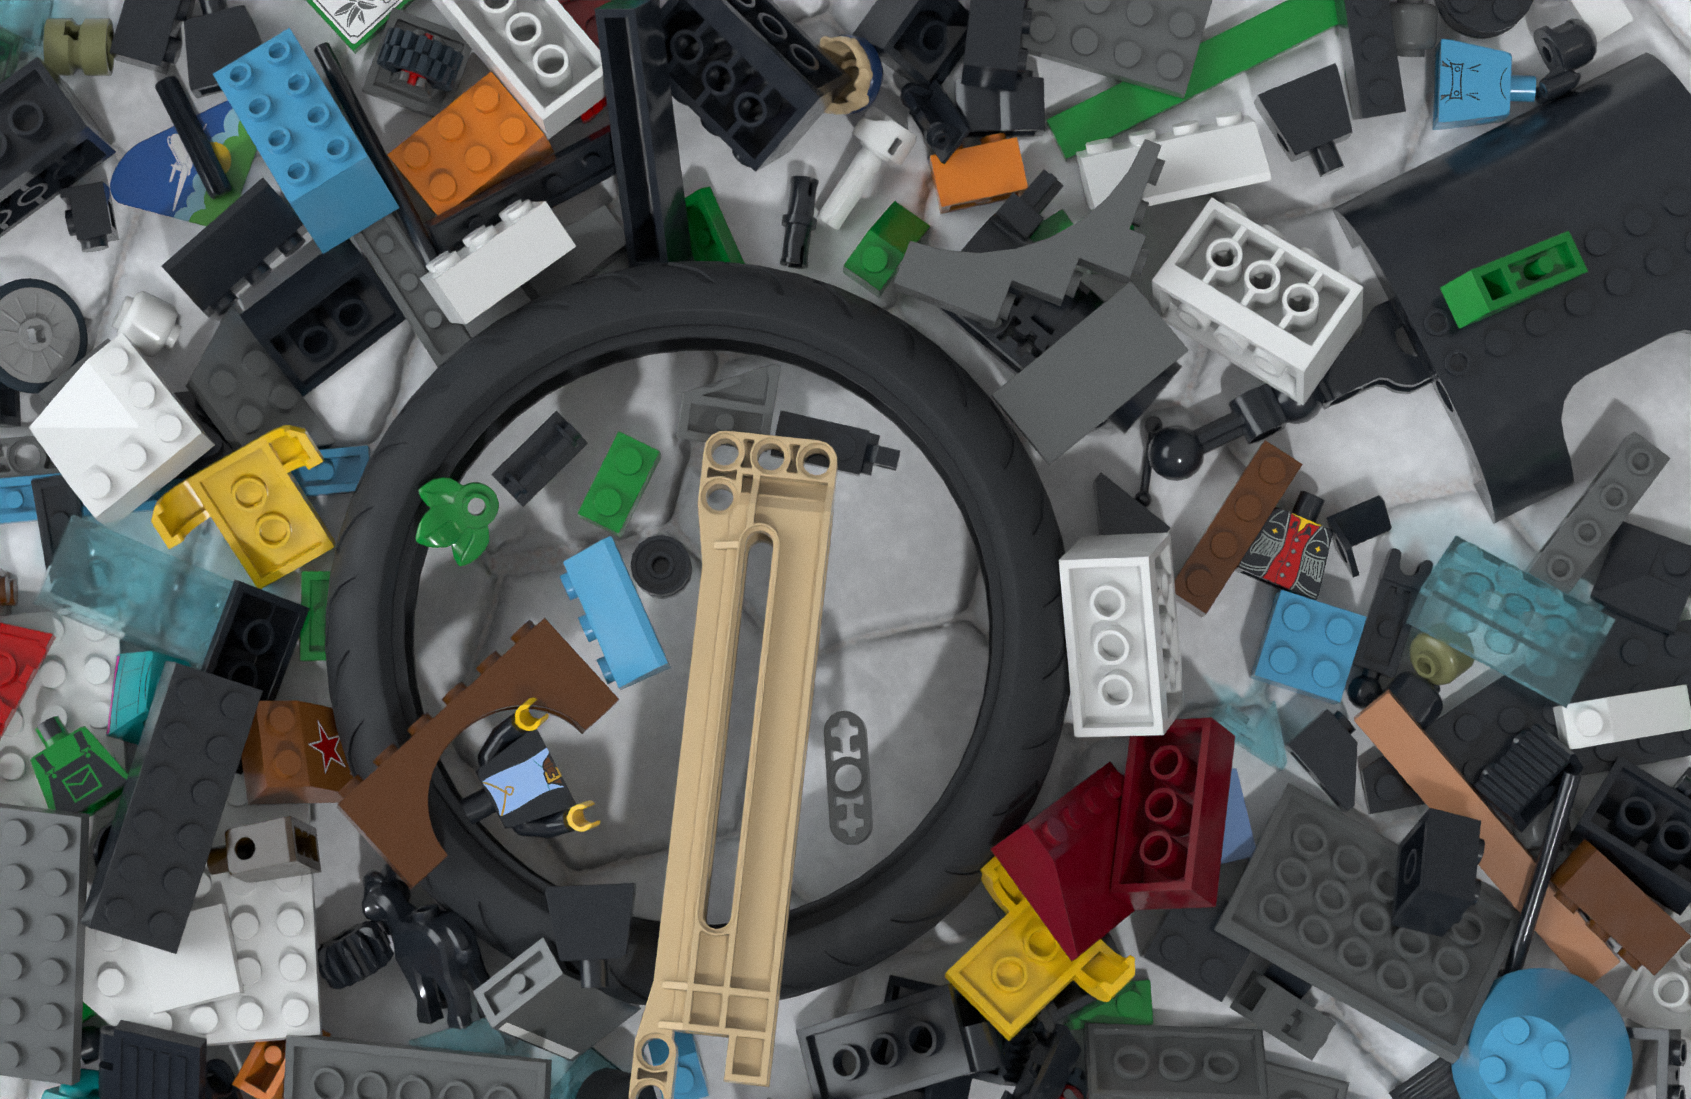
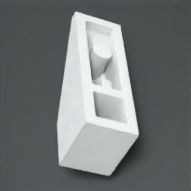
[1553,684,1691,750]

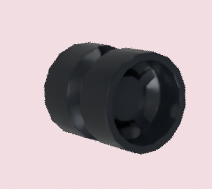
[630,535,693,599]

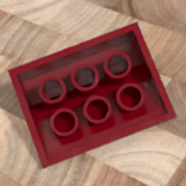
[991,761,1135,962]

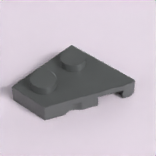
[676,364,781,452]

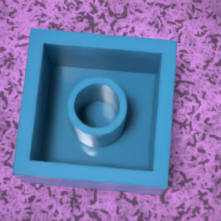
[1249,590,1367,705]

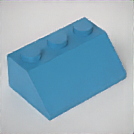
[560,536,671,690]

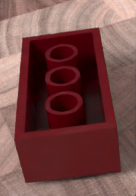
[1110,717,1235,910]

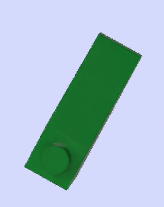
[1440,231,1588,329]

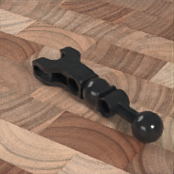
[1148,300,1431,481]

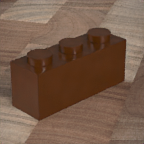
[1550,839,1691,976]

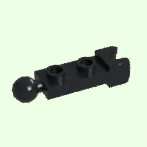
[1347,548,1433,710]

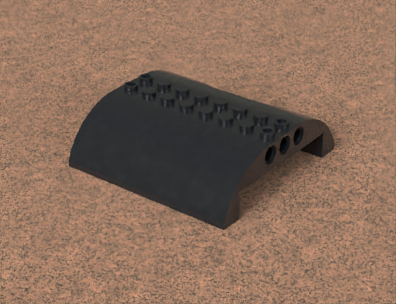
[1333,52,1691,524]

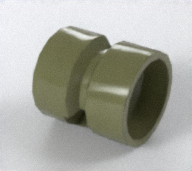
[43,18,115,76]

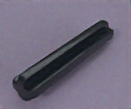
[155,75,232,199]

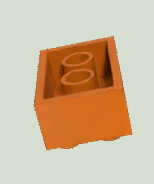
[387,72,554,216]

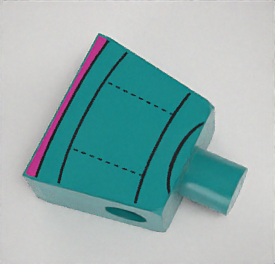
[106,651,191,745]

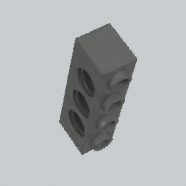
[1520,431,1671,604]

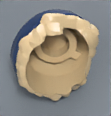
[819,34,884,115]

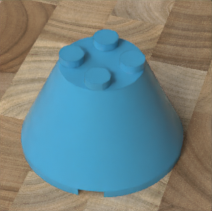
[1451,968,1633,1099]

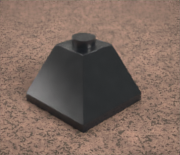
[852,0,969,88]

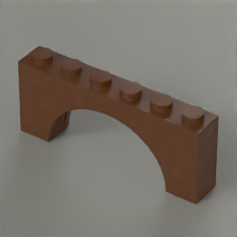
[337,618,619,890]

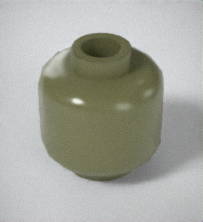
[1409,620,1476,686]

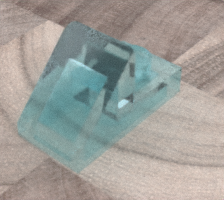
[1207,701,1287,771]

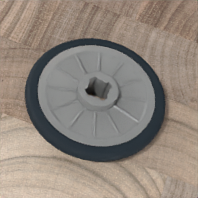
[0,278,88,394]

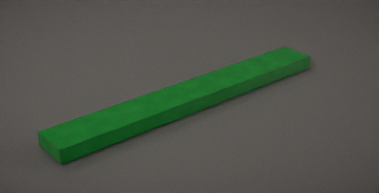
[1046,0,1338,161]

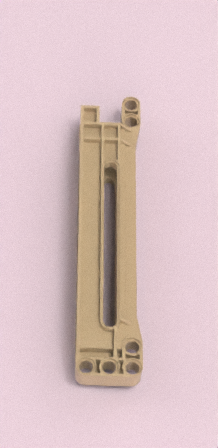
[628,431,838,1099]

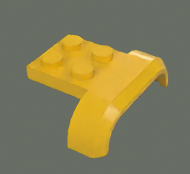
[151,425,336,589]
[945,856,1135,1041]

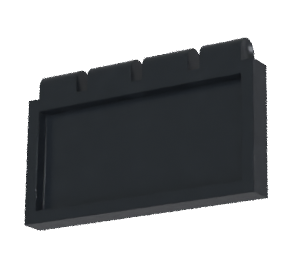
[98,1020,207,1099]

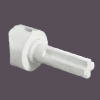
[817,106,917,230]

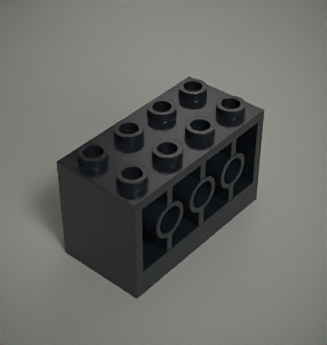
[661,0,852,172]
[0,57,116,238]

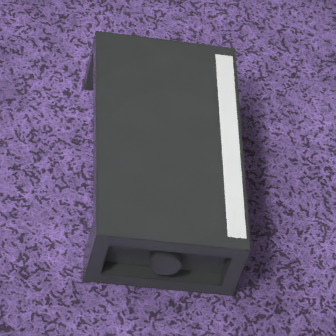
[473,938,641,1062]

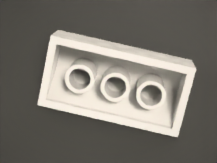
[1076,111,1272,211]

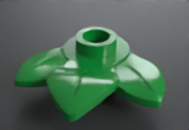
[415,477,499,566]

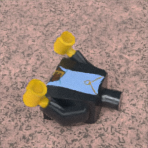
[459,697,600,838]

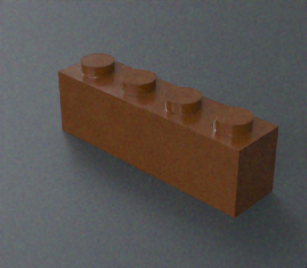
[1174,440,1303,617]

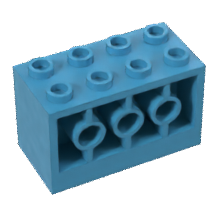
[213,28,400,254]

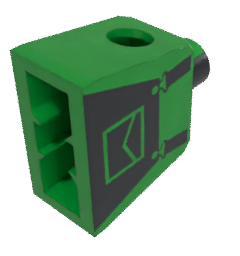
[30,716,128,817]

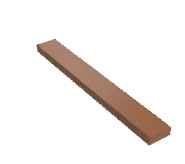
[1354,689,1621,984]

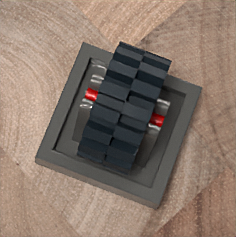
[362,8,472,118]

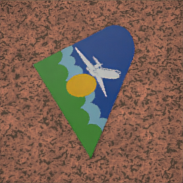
[110,100,257,226]

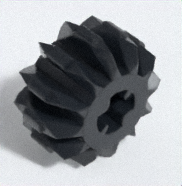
[318,921,394,989]

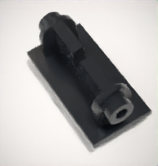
[900,79,971,164]
[491,411,588,507]

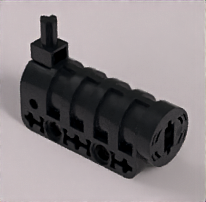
[937,169,1182,434]

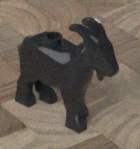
[361,863,491,1030]

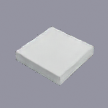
[138,903,244,1015]

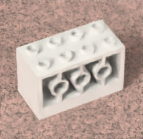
[1152,198,1364,405]
[1059,533,1185,737]

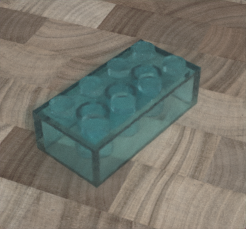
[33,515,234,670]
[1406,535,1616,708]

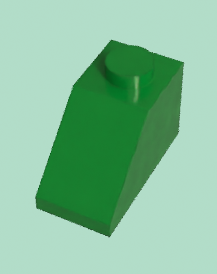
[843,201,930,298]

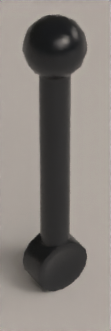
[1134,416,1163,507]

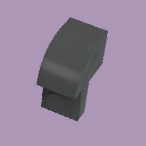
[1229,970,1336,1061]

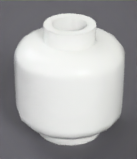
[112,291,182,357]

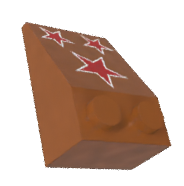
[241,700,353,805]

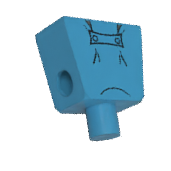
[1433,39,1536,130]

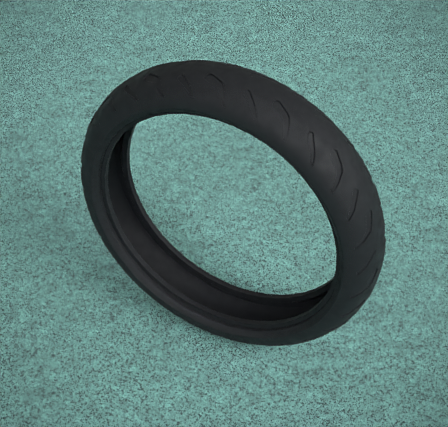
[325,261,1070,1005]

